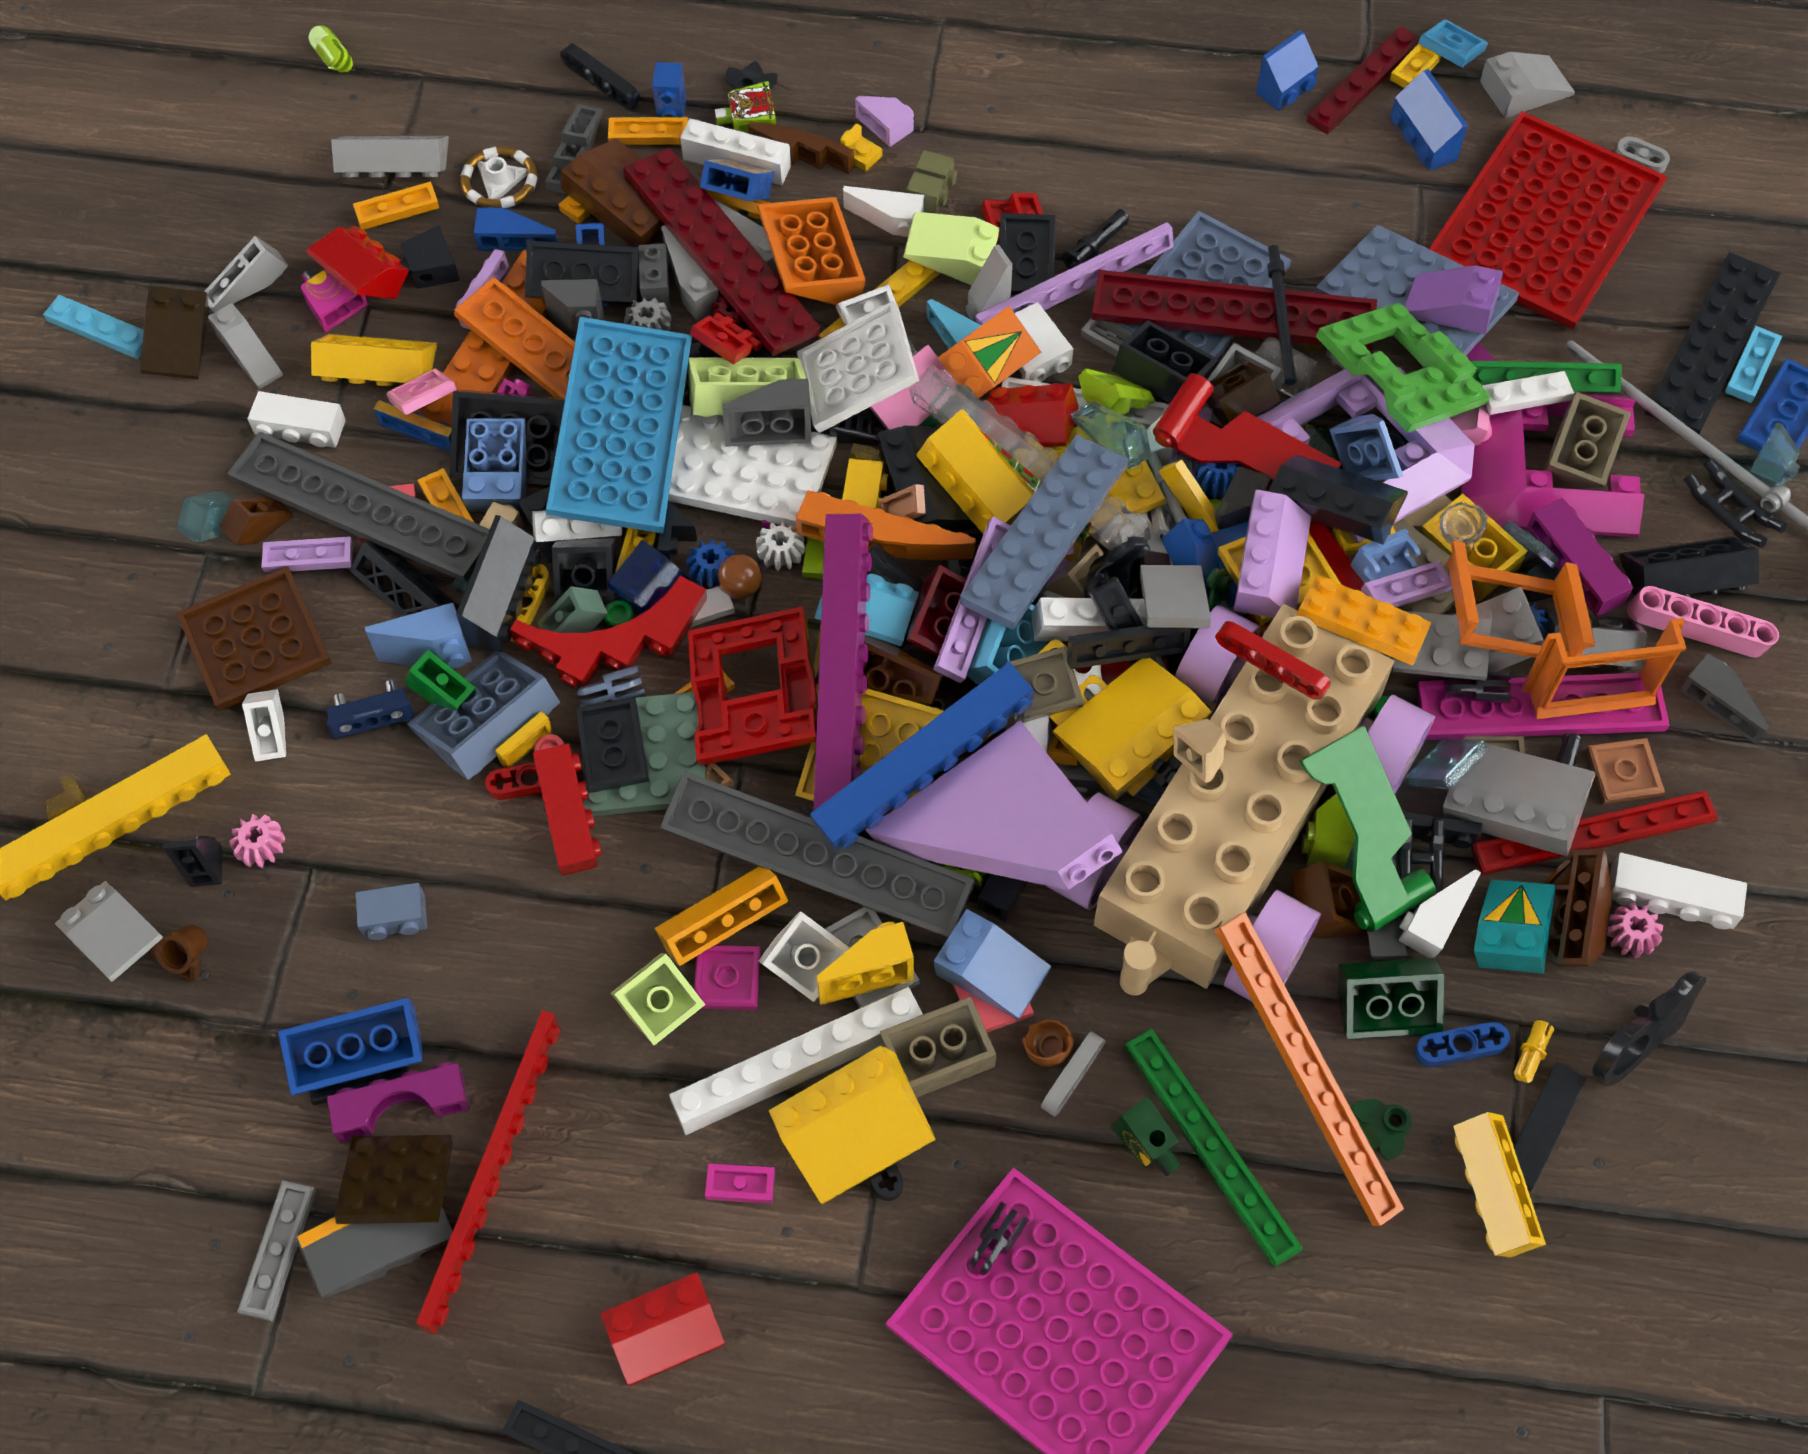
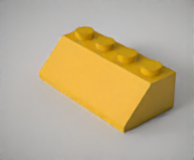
[311,334,437,386]
[916,409,1035,534]

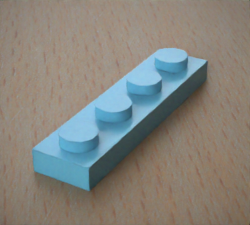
[43,295,144,359]

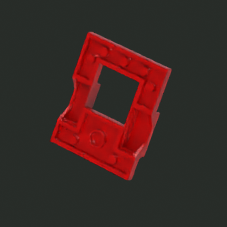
[688,606,818,766]

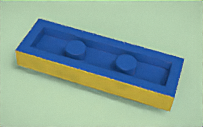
[374,400,452,452]

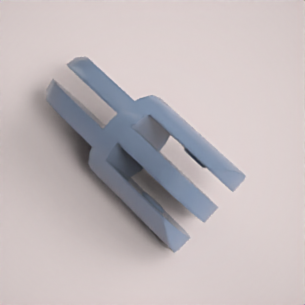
[577,665,645,706]

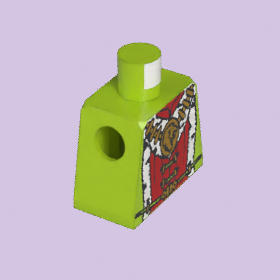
[714,81,776,134]

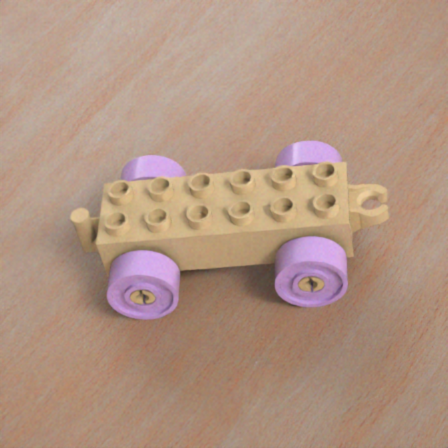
[1047,603,1435,1002]

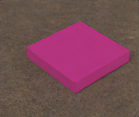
[694,945,761,1010]

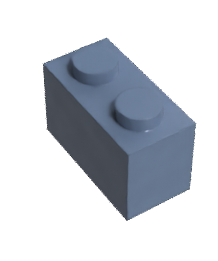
[355,882,428,940]

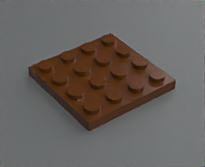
[176,567,332,711]

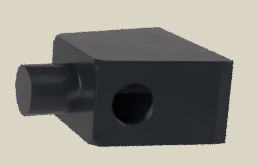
[400,226,460,288]

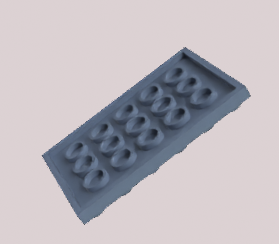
[1113,211,1291,359]
[1315,224,1519,355]

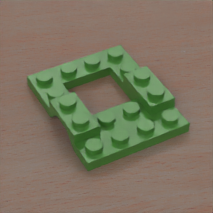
[1316,302,1491,433]

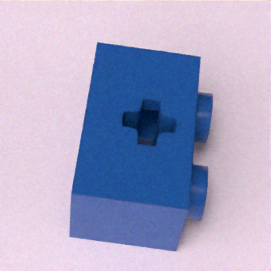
[652,62,687,117]

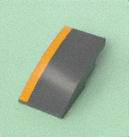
[296,1207,453,1299]

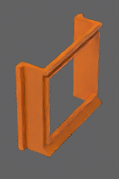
[1444,541,1595,658]
[1522,618,1687,719]

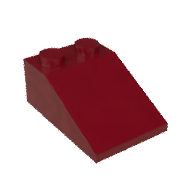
[907,565,967,657]

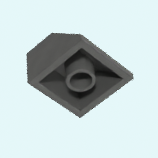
[541,279,604,340]

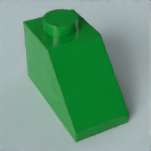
[404,650,476,711]

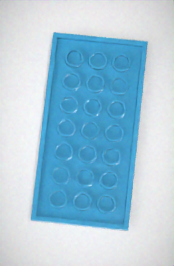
[546,317,692,533]

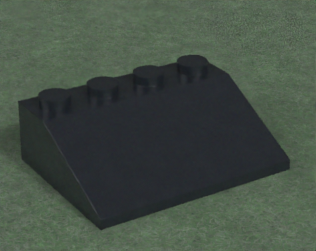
[450,390,565,485]
[877,425,977,533]

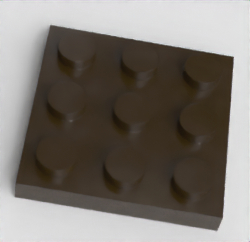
[334,1135,453,1224]

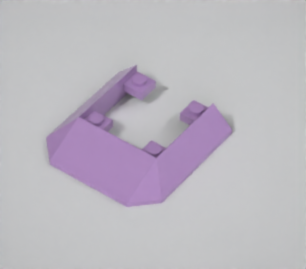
[1257,367,1475,543]

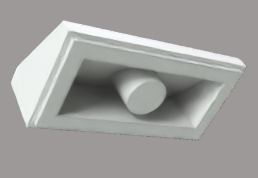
[836,285,896,326]

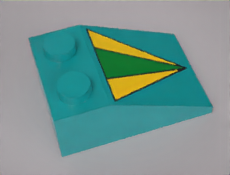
[1474,879,1556,974]

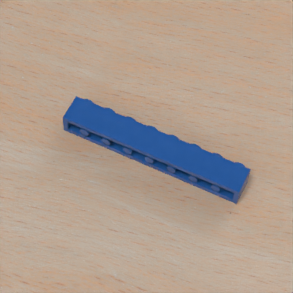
[810,661,1034,851]

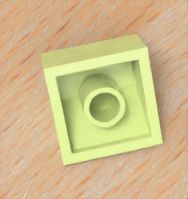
[611,953,705,1045]

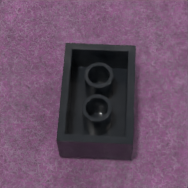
[1112,320,1219,404]

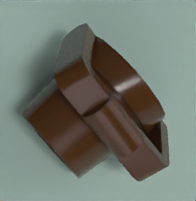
[151,925,208,982]

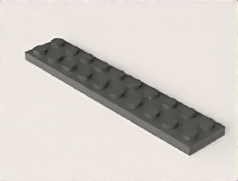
[227,432,490,583]
[660,771,975,939]

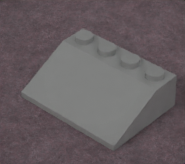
[1443,740,1595,856]

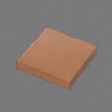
[1585,738,1665,805]

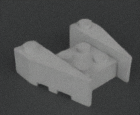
[661,199,780,322]

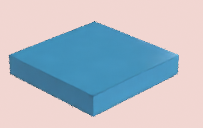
[1418,19,1488,67]

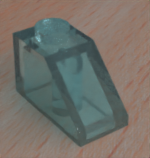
[1750,422,1800,487]
[177,490,237,543]

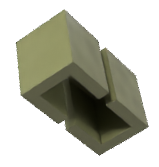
[906,150,957,214]

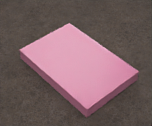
[869,345,961,430]

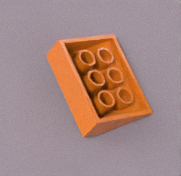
[757,197,866,305]

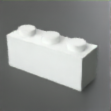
[248,391,346,448]

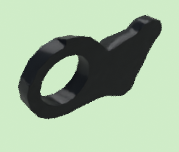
[1592,971,1707,1086]

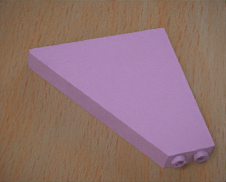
[866,721,1123,890]

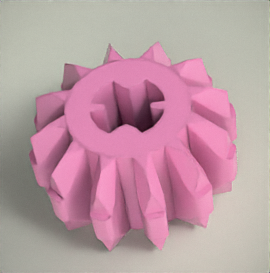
[229,814,285,868]
[1607,902,1663,958]

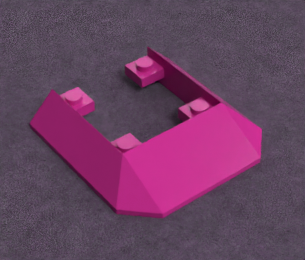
[1460,392,1645,538]

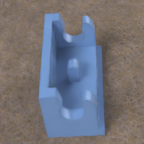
[1350,528,1421,583]

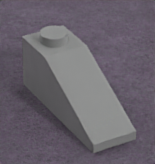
[204,236,289,312]
[966,244,1013,321]
[208,303,283,390]

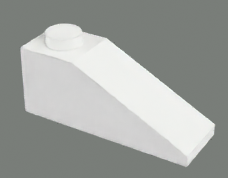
[843,186,924,237]
[1398,869,1481,958]

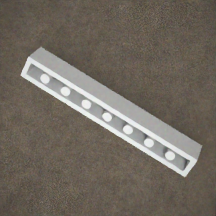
[669,987,923,1135]

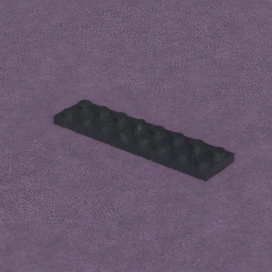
[1645,252,1781,434]

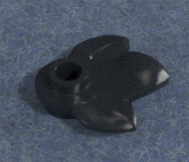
[725,61,778,90]

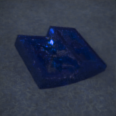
[608,540,690,614]

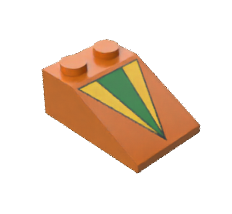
[938,306,1042,404]

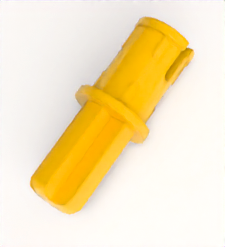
[1514,1020,1554,1083]

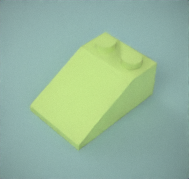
[903,212,1000,285]

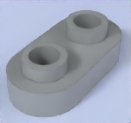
[1615,136,1670,173]

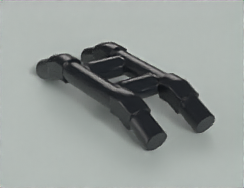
[1683,458,1787,548]
[1399,816,1445,920]

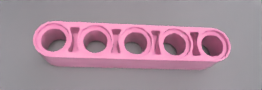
[1627,586,1779,658]

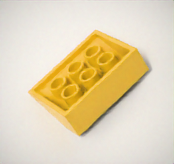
[1052,658,1212,801]
[768,1045,936,1204]

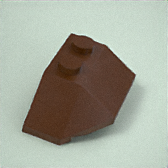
[1543,849,1612,967]

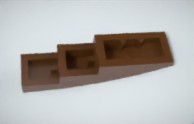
[748,122,854,174]

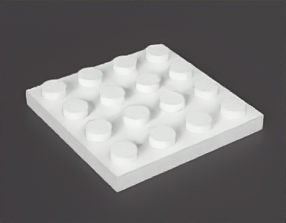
[797,300,919,433]

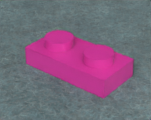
[705,1163,775,1204]

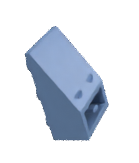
[462,419,527,512]

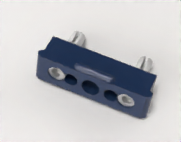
[326,680,415,739]

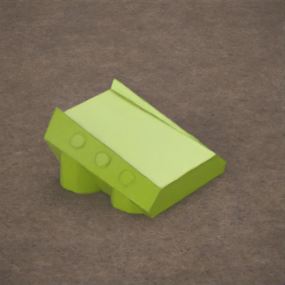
[1078,368,1155,414]

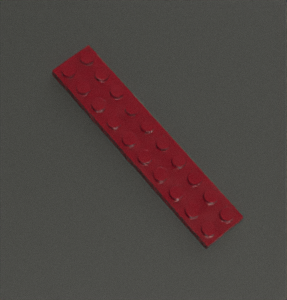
[624,148,820,356]
[1092,270,1377,351]

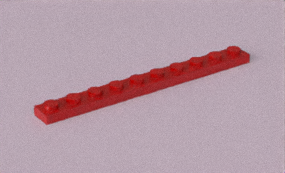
[416,1010,560,1335]

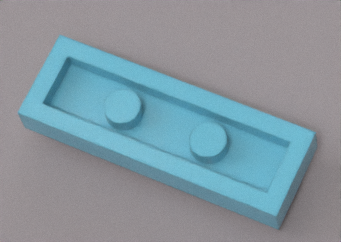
[1724,326,1782,403]

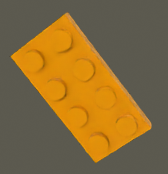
[1296,574,1432,666]

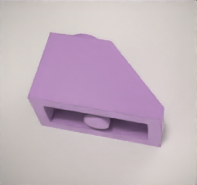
[855,96,914,147]

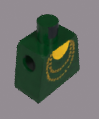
[1110,1096,1182,1177]

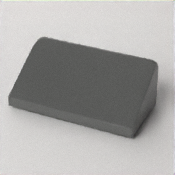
[1367,916,1408,962]

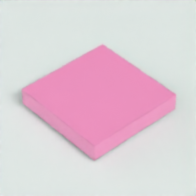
[386,369,457,415]

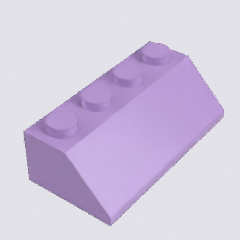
[1233,490,1311,618]

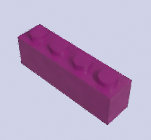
[1526,498,1633,617]

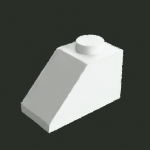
[242,689,286,762]

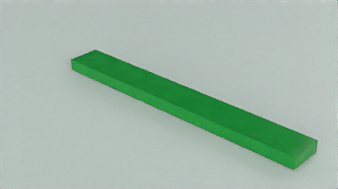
[1124,1028,1303,1268]

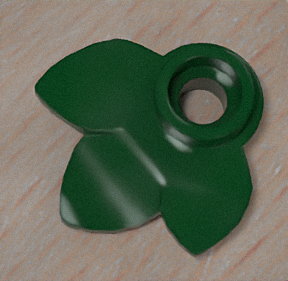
[1207,568,1232,612]
[1350,1099,1412,1161]

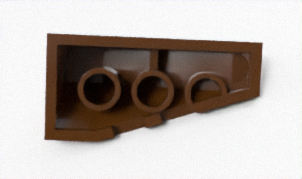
[815,635,943,704]

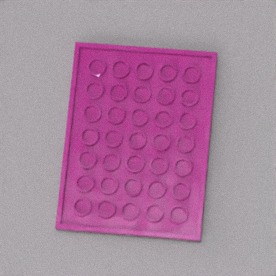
[886,1167,1233,1454]

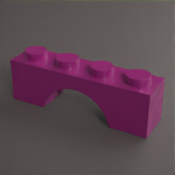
[327,1062,470,1143]

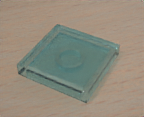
[1405,739,1488,789]

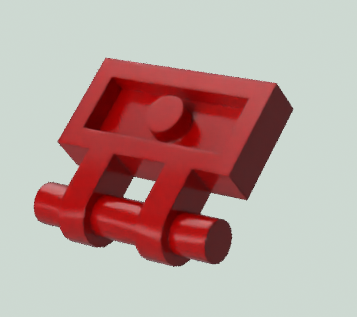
[690,312,762,365]

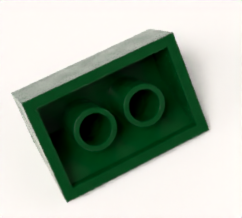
[1338,958,1444,1039]

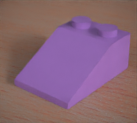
[1405,265,1503,334]

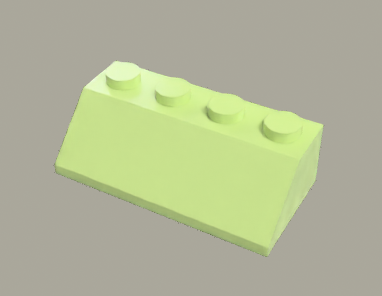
[688,357,806,417]

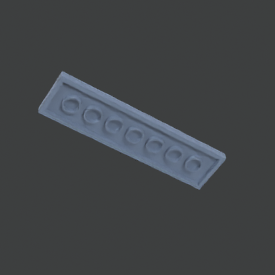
[960,435,1129,630]

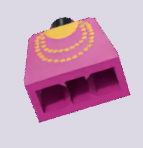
[300,267,368,333]

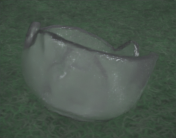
[1439,502,1487,547]

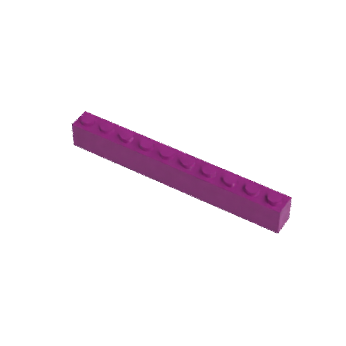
[813,513,873,811]

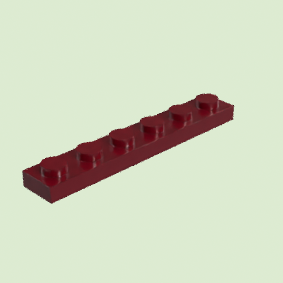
[1306,26,1420,135]

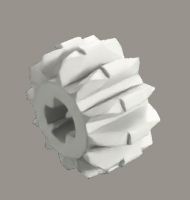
[756,520,806,571]

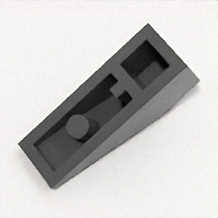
[1679,653,1769,744]

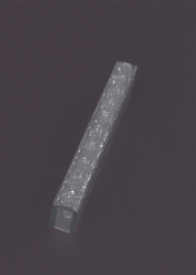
[909,365,1151,549]

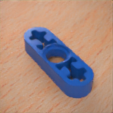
[1414,1022,1510,1067]

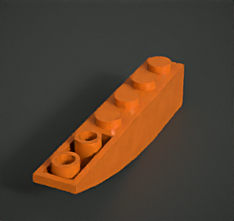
[796,490,976,560]

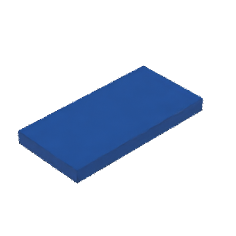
[1736,358,1808,467]

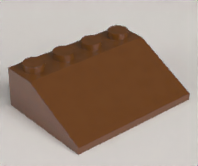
[561,138,668,253]

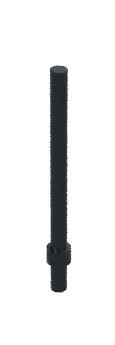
[1267,245,1296,385]

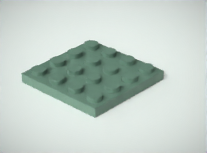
[580,692,707,817]

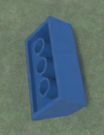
[278,998,423,1096]

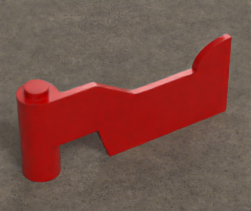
[1153,373,1341,481]

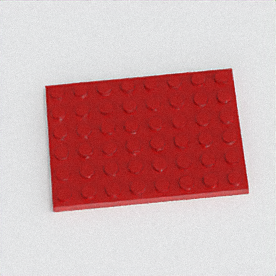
[1429,111,1668,330]

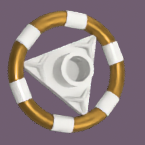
[460,147,538,208]

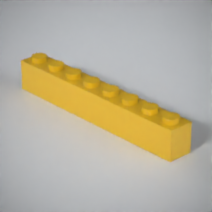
[0,734,231,901]

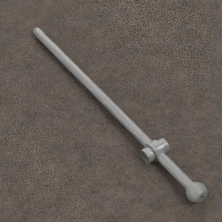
[1565,341,1808,531]

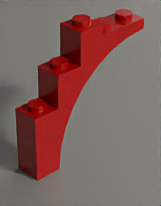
[510,576,707,689]

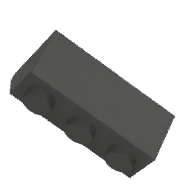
[1544,610,1647,671]

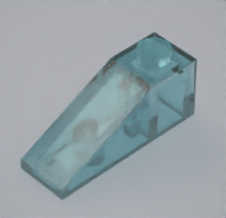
[1071,401,1152,469]

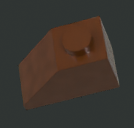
[219,497,293,545]

